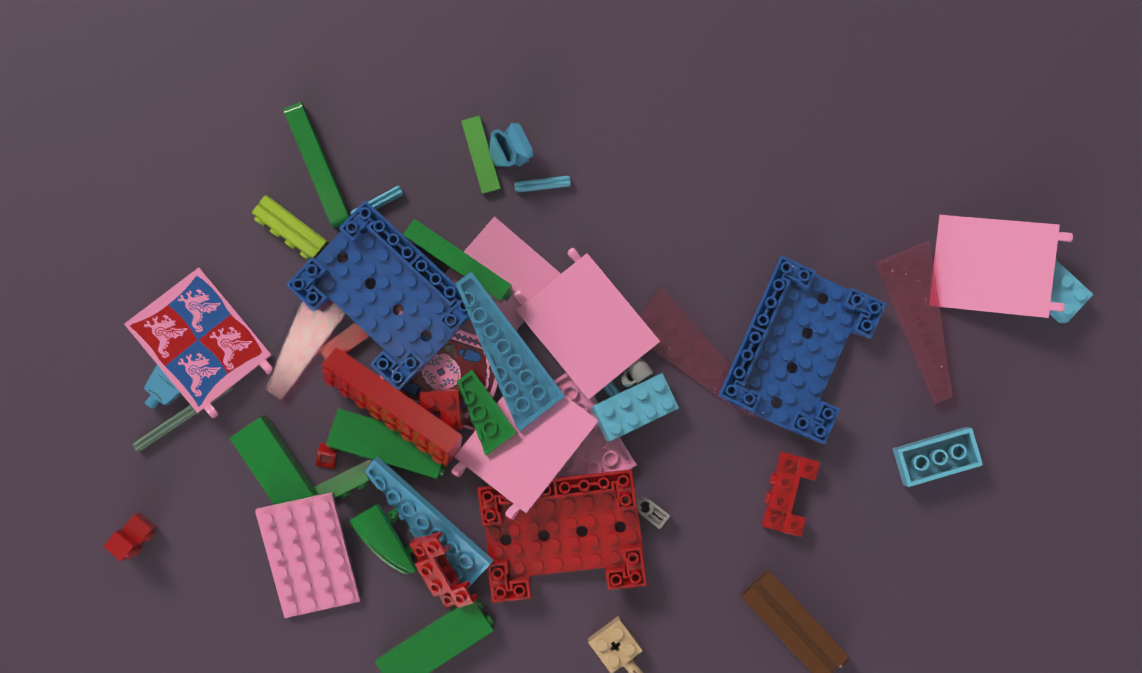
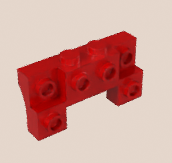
[761,451,820,537]
[409,531,478,609]

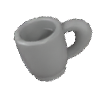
[621,358,654,387]

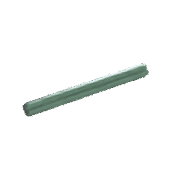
[133,387,233,452]

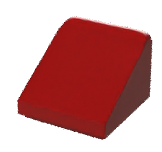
[316,443,339,469]

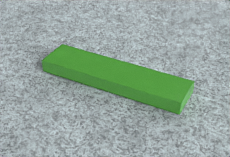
[461,116,501,194]

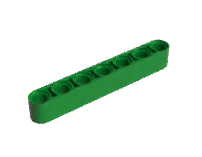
[283,102,350,230]

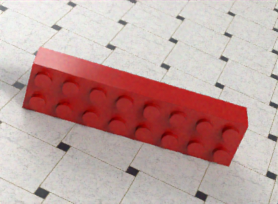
[322,347,462,466]

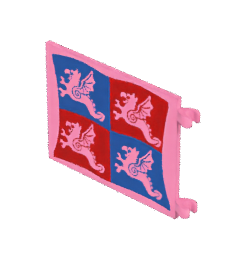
[124,267,274,418]

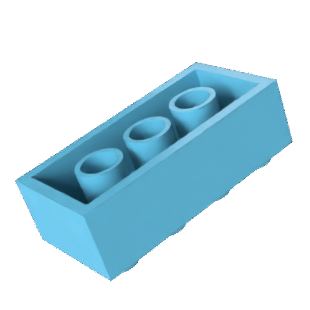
[1049,260,1093,323]
[590,373,679,442]
[892,427,983,487]

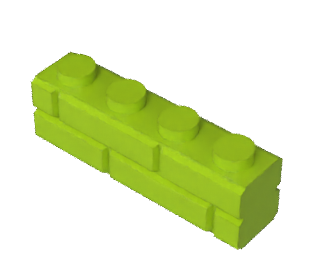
[252,195,329,260]

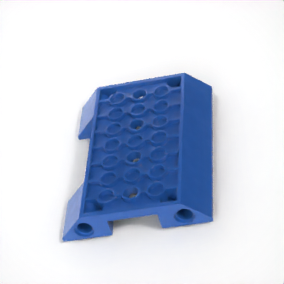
[286,200,470,391]
[718,255,887,444]

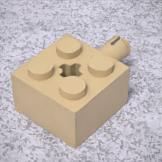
[588,616,643,673]

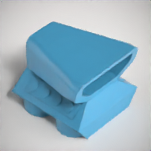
[489,123,533,167]

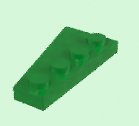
[457,370,518,456]

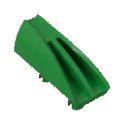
[349,503,418,574]

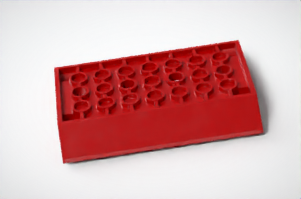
[477,469,647,603]

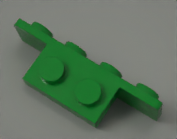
[314,460,372,499]

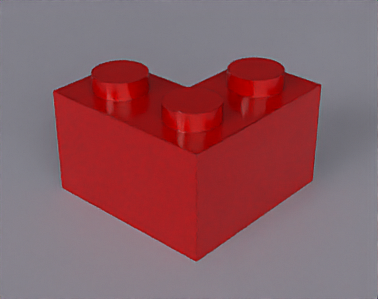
[420,388,465,430]
[103,512,157,561]

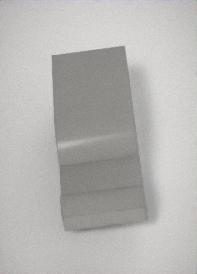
[637,497,670,529]

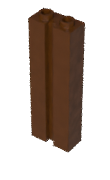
[740,569,849,673]

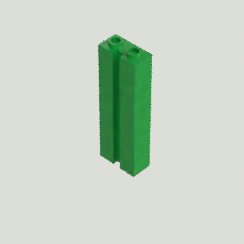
[403,219,513,303]
[326,408,446,481]
[230,415,319,505]
[375,598,495,673]

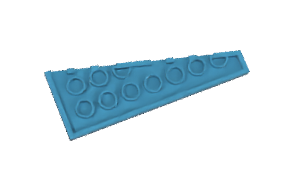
[455,272,565,431]
[364,456,494,589]

